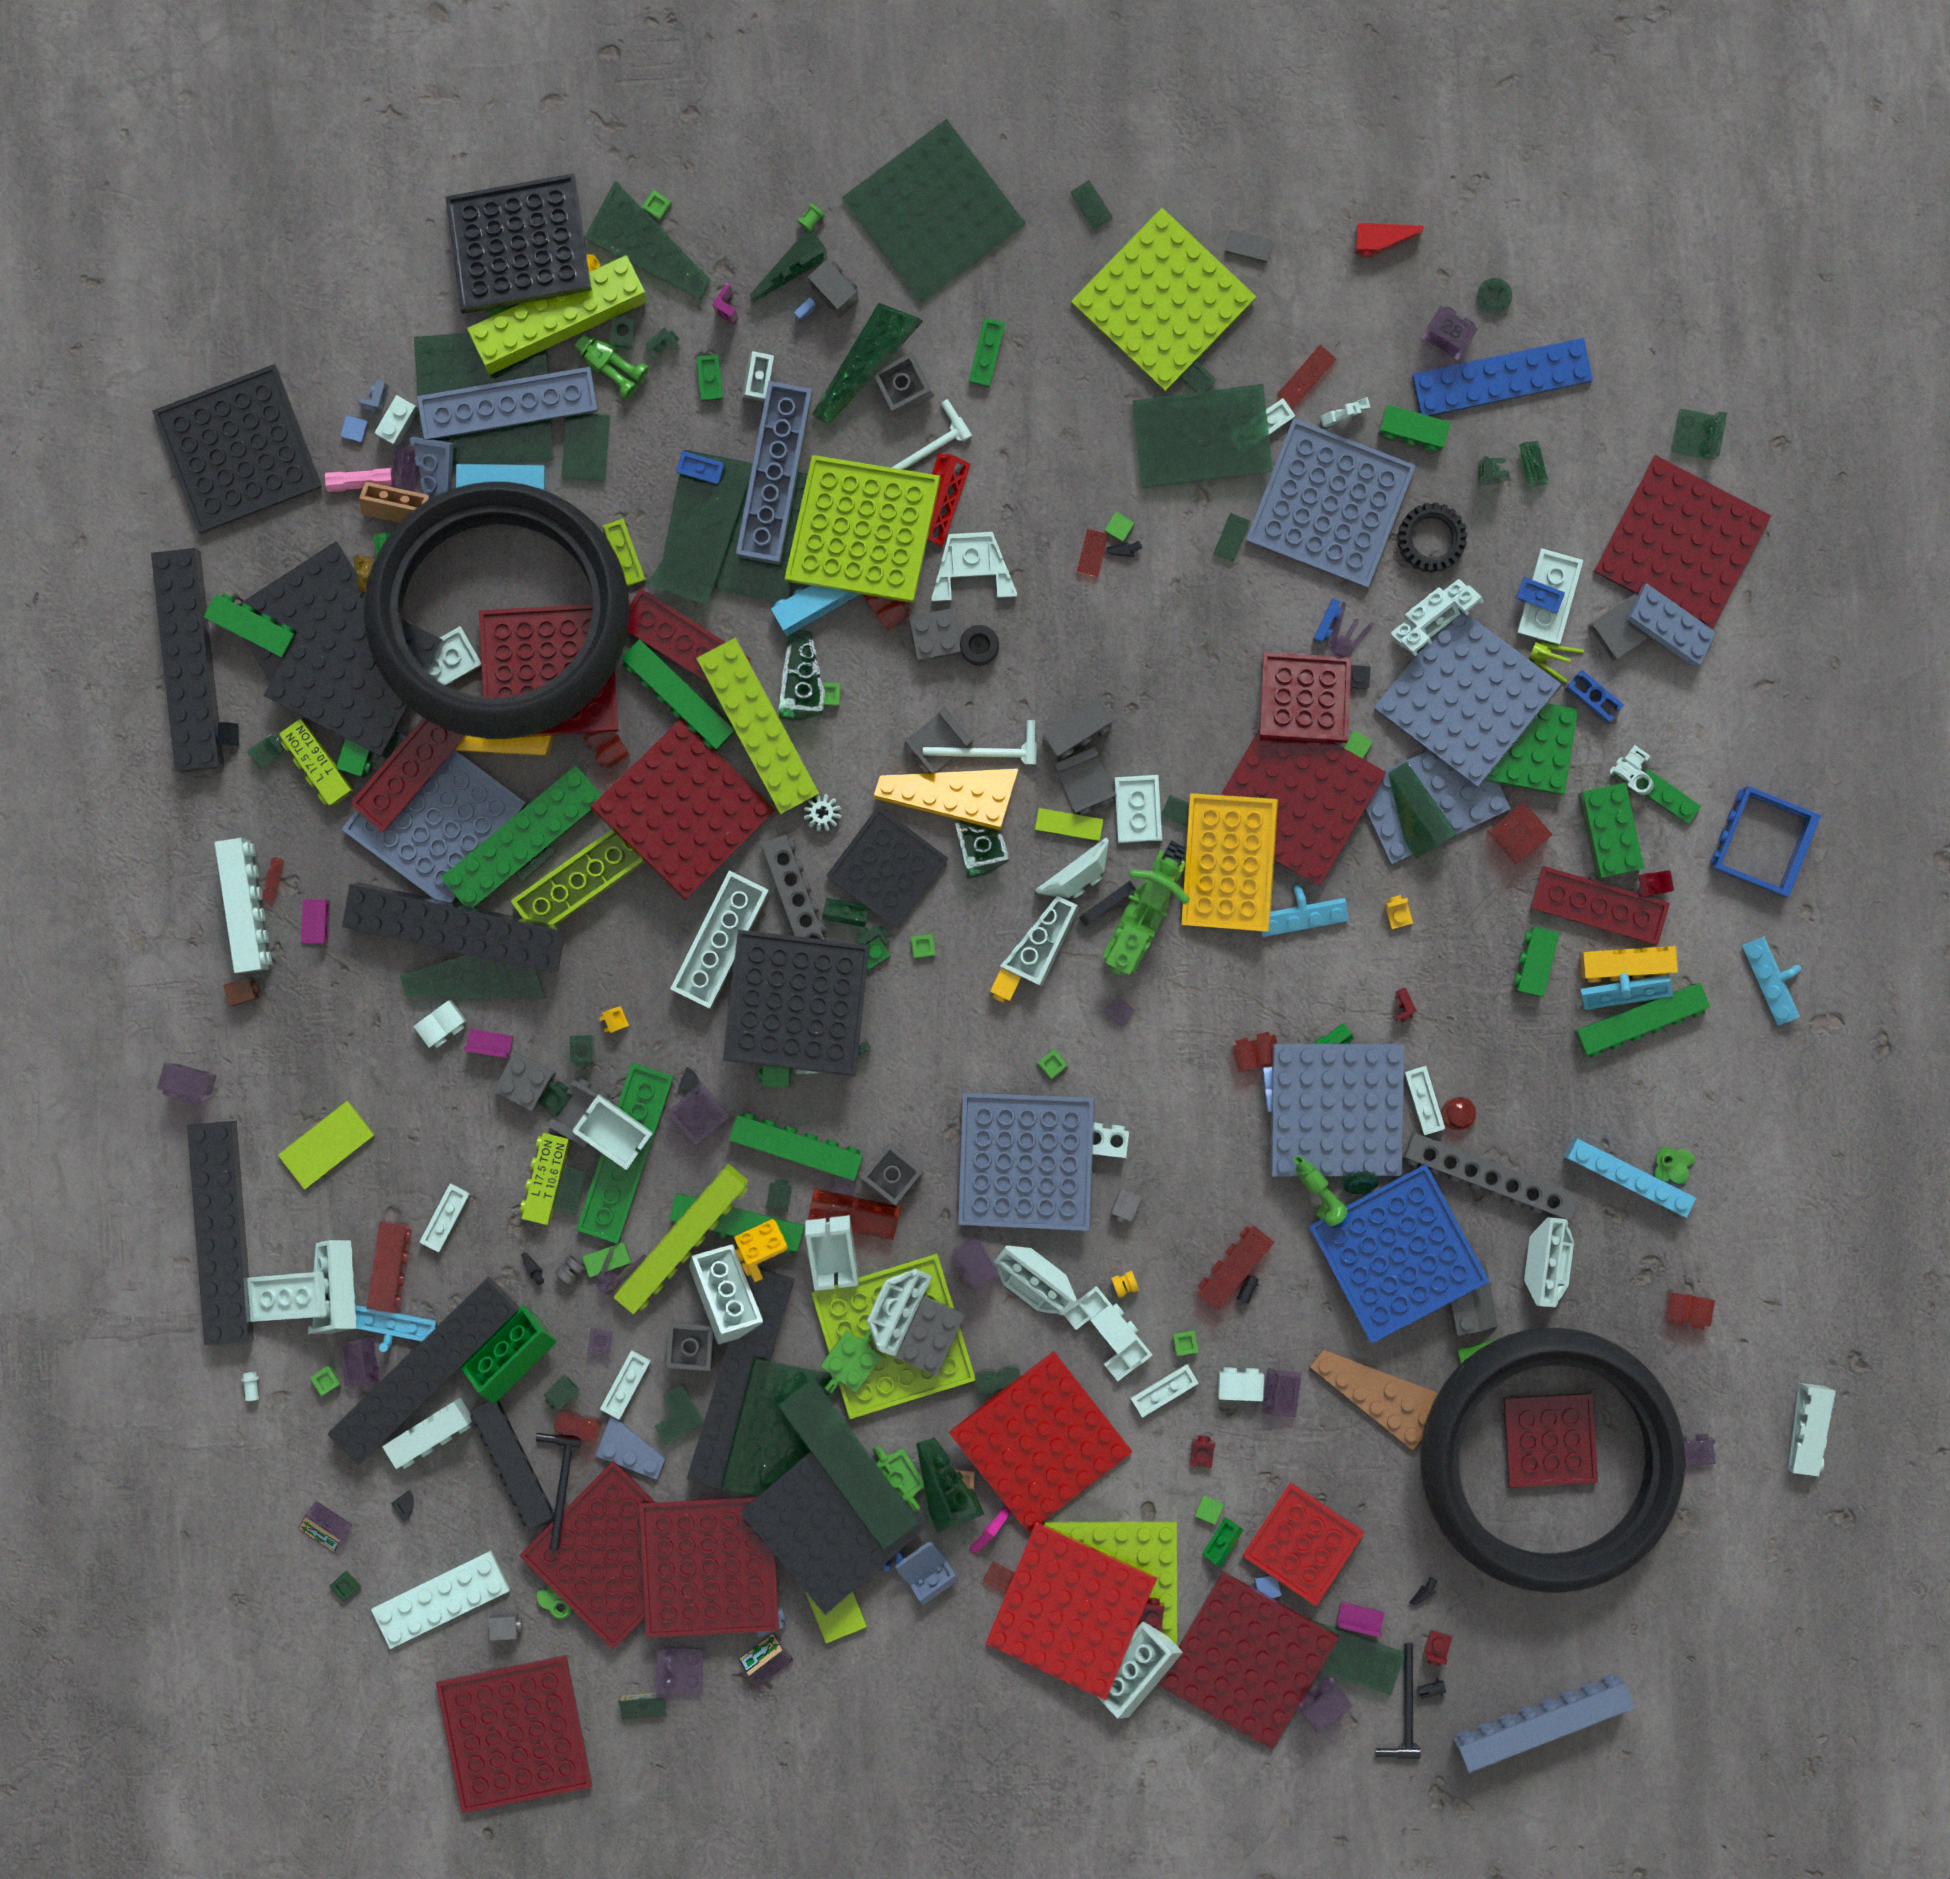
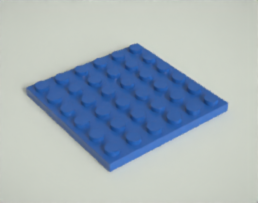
[1309,1164,1490,1344]

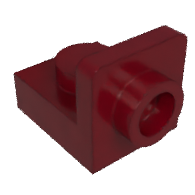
[1638,870,1674,897]
[1393,987,1417,1023]
[1189,1435,1215,1468]
[1140,1598,1164,1630]
[1423,1629,1452,1666]

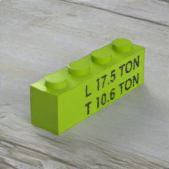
[279,719,355,807]
[520,1132,571,1225]

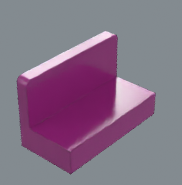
[712,283,738,325]
[301,899,330,944]
[463,1029,514,1058]
[1336,1601,1385,1638]

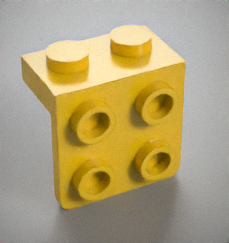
[734,1219,788,1282]

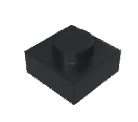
[1350,665,1371,689]

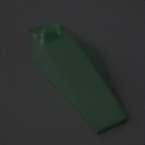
[750,232,828,303]
[779,630,825,721]
[1388,761,1456,859]
[953,819,1009,879]
[916,1438,984,1534]

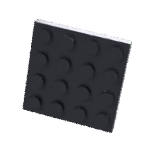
[826,806,949,928]

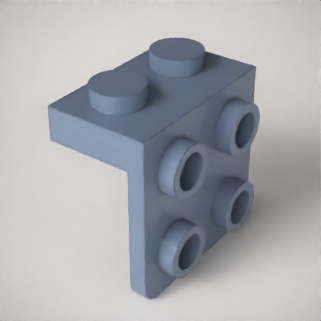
[895,1542,959,1605]

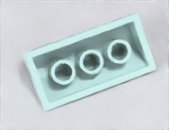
[689,1244,763,1345]
[1098,1622,1183,1719]

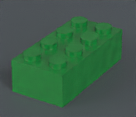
[1578,783,1645,879]
[461,1305,557,1404]

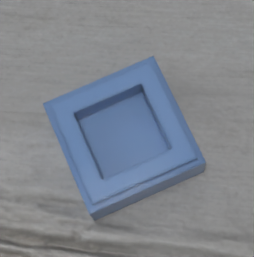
[794,298,816,322]
[341,415,369,443]
[1254,1575,1281,1598]

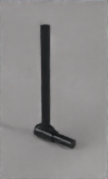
[536,1433,581,1550]
[1375,1643,1421,1759]

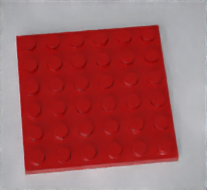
[948,1351,1133,1532]
[985,1522,1158,1700]

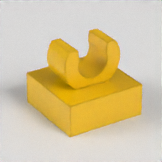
[599,1006,629,1033]

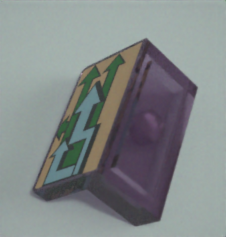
[298,1501,352,1552]
[739,1633,794,1686]

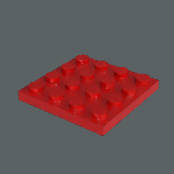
[1242,1482,1365,1606]

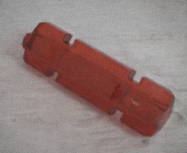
[262,857,284,900]

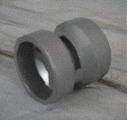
[555,1255,586,1286]

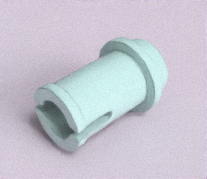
[241,1372,259,1401]

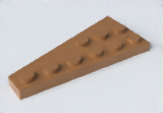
[1309,1349,1438,1450]

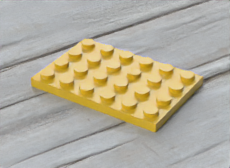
[1181,793,1278,932]

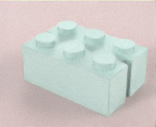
[572,1094,653,1170]
[805,1215,858,1291]

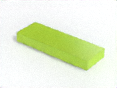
[603,519,646,587]
[1035,808,1103,841]

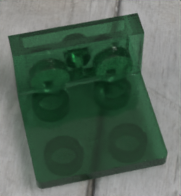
[1671,409,1727,460]

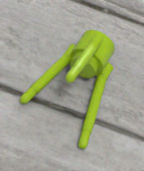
[1529,642,1584,683]

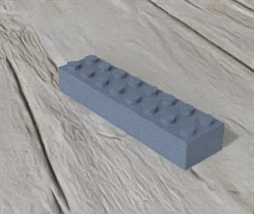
[736,381,813,565]
[1453,1674,1635,1773]

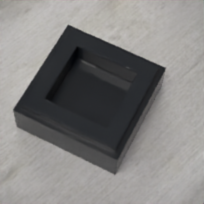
[218,722,239,746]

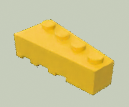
[456,736,554,757]
[1580,946,1678,983]

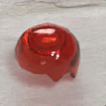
[1440,1097,1476,1131]

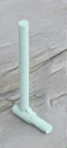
[891,399,972,470]
[923,720,1037,765]

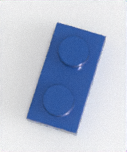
[676,451,725,485]
[1515,577,1565,614]
[1313,598,1342,644]

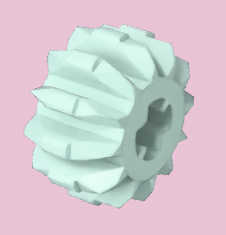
[804,794,841,831]

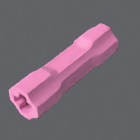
[325,468,394,492]

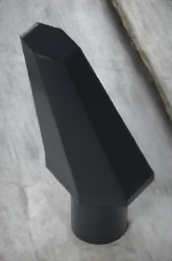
[1106,540,1142,557]
[521,1252,544,1285]
[1409,1576,1437,1605]

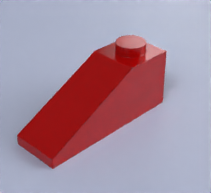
[1355,223,1424,258]

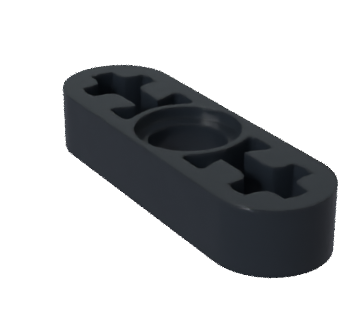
[1079,881,1136,926]

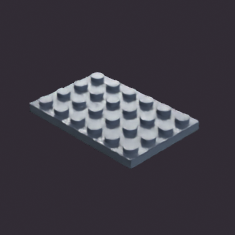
[1365,751,1511,865]

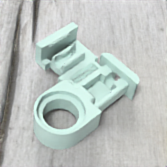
[1320,397,1371,427]
[1610,745,1654,795]

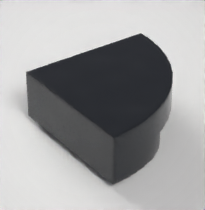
[679,1067,701,1095]
[391,1490,414,1521]

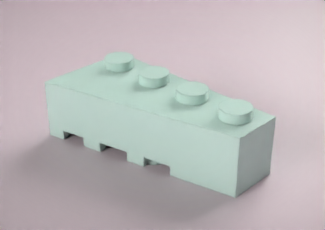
[1000,896,1080,986]
[308,1240,356,1334]
[1788,1383,1836,1476]
[382,1397,472,1469]

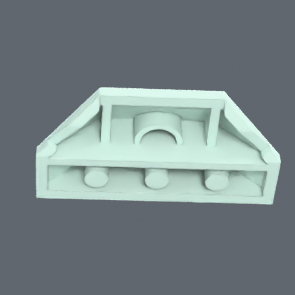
[1035,838,1109,899]
[1524,1217,1574,1307]
[994,1246,1077,1315]
[867,1269,932,1356]

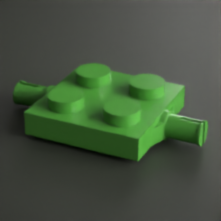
[820,1328,882,1393]
[872,1444,927,1512]

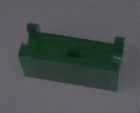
[1477,456,1509,485]

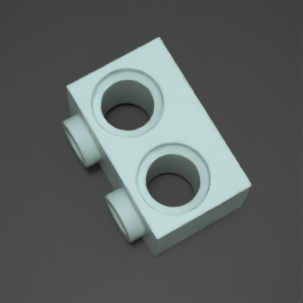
[1093,1123,1129,1158]

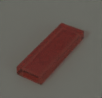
[1277,345,1336,409]

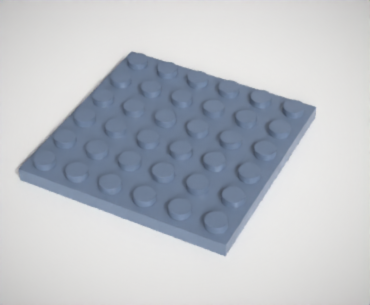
[1245,418,1416,588]
[1374,609,1561,788]
[342,750,527,903]
[1270,1043,1404,1176]
[958,1093,1095,1231]

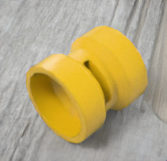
[1111,1270,1139,1298]

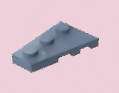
[410,437,454,499]
[596,1416,666,1479]

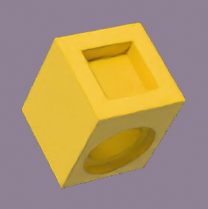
[990,968,1021,1003]

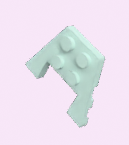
[932,532,1017,602]

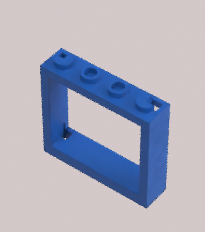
[1710,786,1822,898]

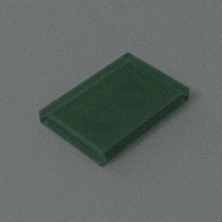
[561,414,611,482]

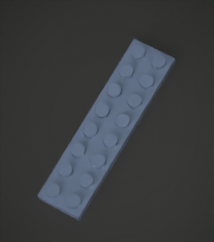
[417,367,598,440]

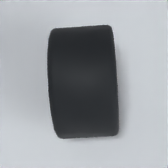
[960,625,999,666]

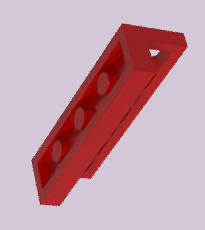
[928,453,971,546]

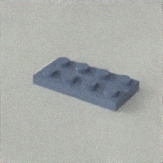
[1626,583,1716,668]

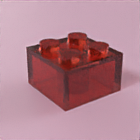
[1487,801,1552,864]

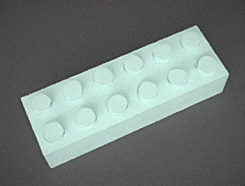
[215,838,272,974]
[670,871,770,1009]

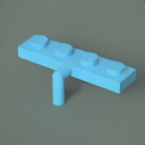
[1261,884,1349,937]
[1742,936,1801,1026]
[1581,973,1673,1010]
[355,1305,437,1352]

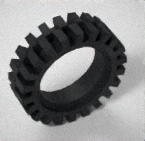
[1397,502,1467,573]

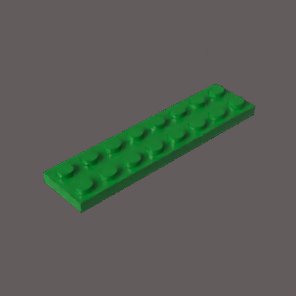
[440,765,601,908]
[576,1063,674,1244]

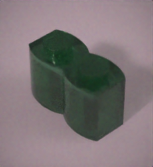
[975,1365,1020,1393]

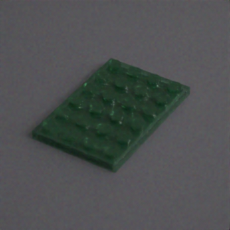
[1132,384,1273,488]
[720,1358,833,1495]

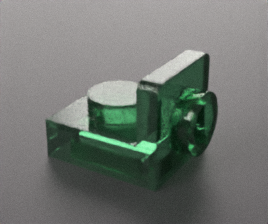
[645,327,680,354]
[539,1080,573,1117]
[766,1179,793,1212]

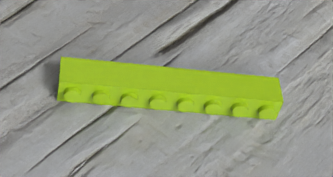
[613,1164,748,1314]

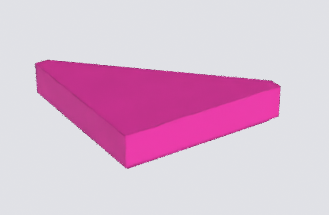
[970,1506,1011,1554]

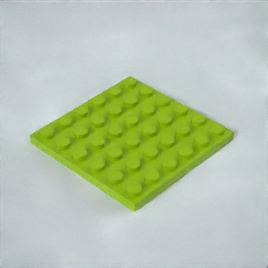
[1071,208,1256,392]
[785,455,941,603]
[811,1253,976,1419]
[1044,1521,1177,1645]

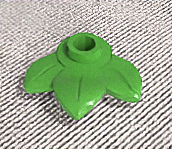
[1654,1147,1696,1184]
[537,1585,572,1619]

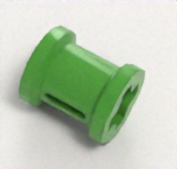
[797,203,825,233]

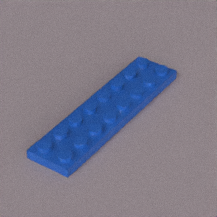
[1412,338,1593,416]

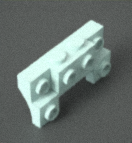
[1391,579,1484,656]
[1064,1286,1152,1381]

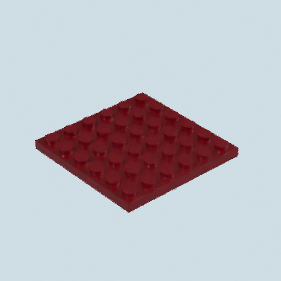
[1593,455,1772,629]
[479,604,619,740]
[590,718,775,900]
[1221,728,1386,887]
[519,1460,656,1649]
[639,1496,780,1638]
[1157,1571,1339,1749]
[436,1655,593,1813]

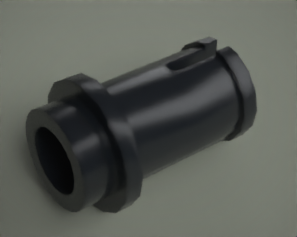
[1236,1274,1259,1304]
[1417,1679,1447,1700]

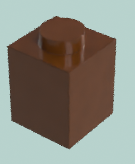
[223,977,260,1006]

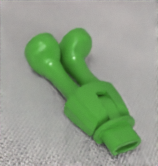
[574,334,649,400]
[1293,1156,1347,1226]

